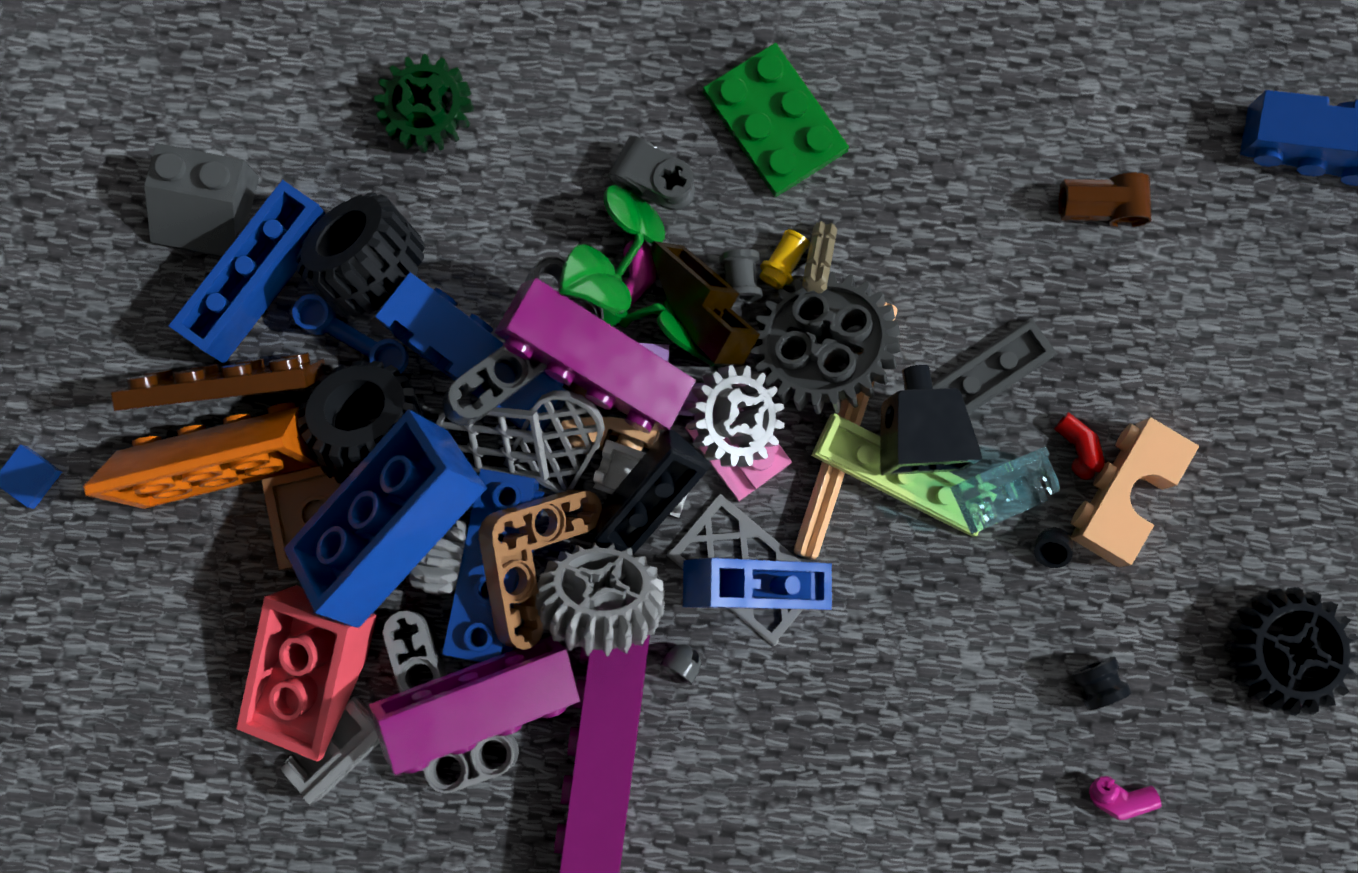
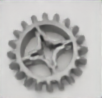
[536,542,665,657]

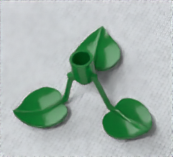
[559,185,715,367]

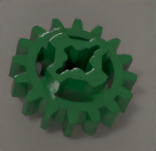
[374,54,474,153]

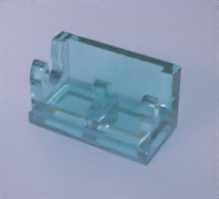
[950,446,1060,534]

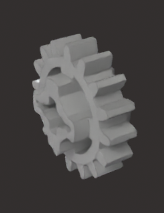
[685,365,785,467]

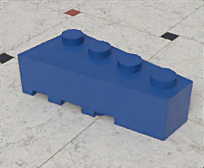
[1240,90,1358,186]
[375,272,566,432]

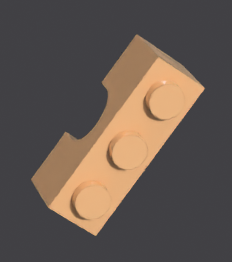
[1071,417,1199,567]

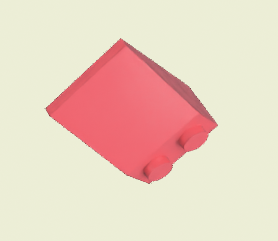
[236,585,377,762]

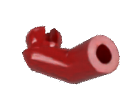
[1054,412,1105,480]

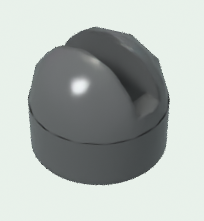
[660,644,701,685]

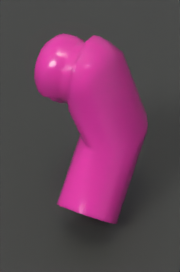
[623,240,656,307]
[1089,776,1161,820]

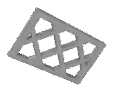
[667,493,802,646]

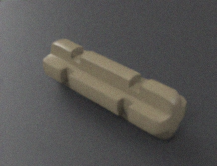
[802,221,837,294]

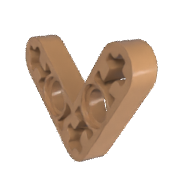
[479,490,602,650]

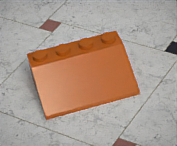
[84,403,319,509]

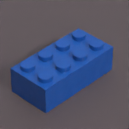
[284,409,487,628]

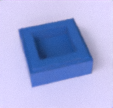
[0,444,62,509]

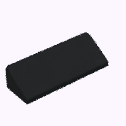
[593,429,711,555]

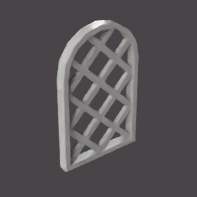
[503,391,605,493]

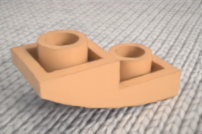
[561,417,659,454]

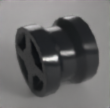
[1071,657,1132,710]

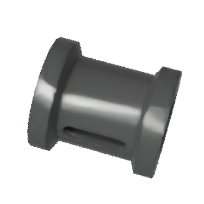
[719,249,763,303]

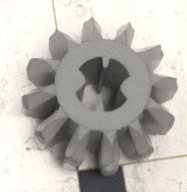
[409,520,468,595]

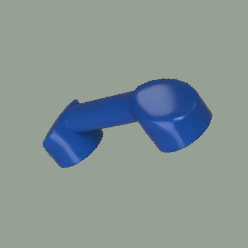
[292,294,409,374]

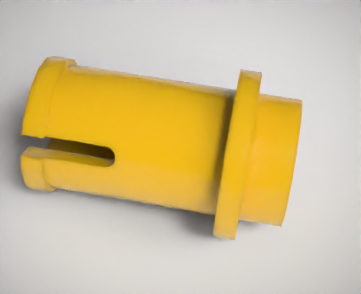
[759,229,810,289]

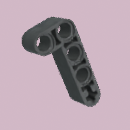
[442,255,604,426]

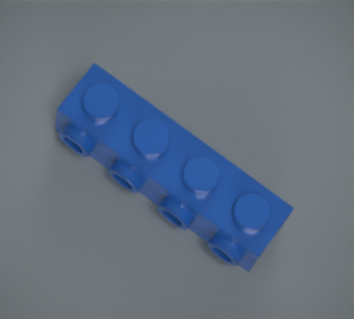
[169,180,326,364]
[442,469,545,662]

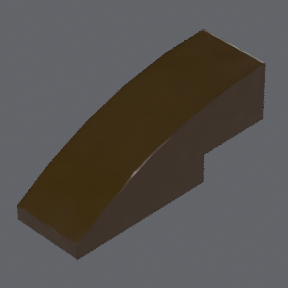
[650,241,760,365]

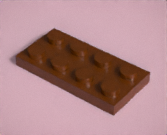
[111,352,326,411]

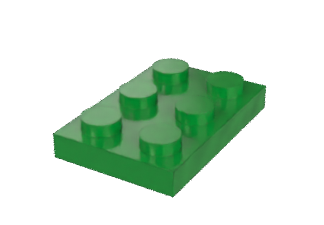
[703,42,849,198]

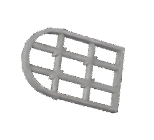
[436,404,549,481]

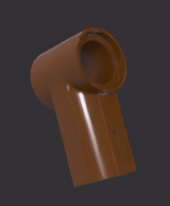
[1058,172,1151,227]

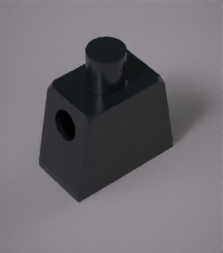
[880,365,982,476]

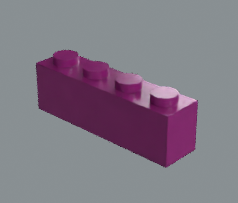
[494,277,696,434]
[368,636,580,775]

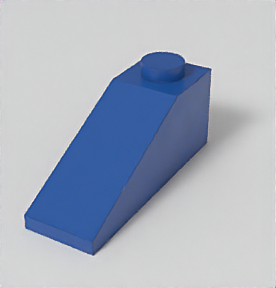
[683,558,832,610]

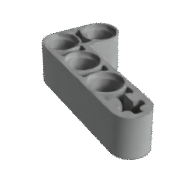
[383,611,519,793]

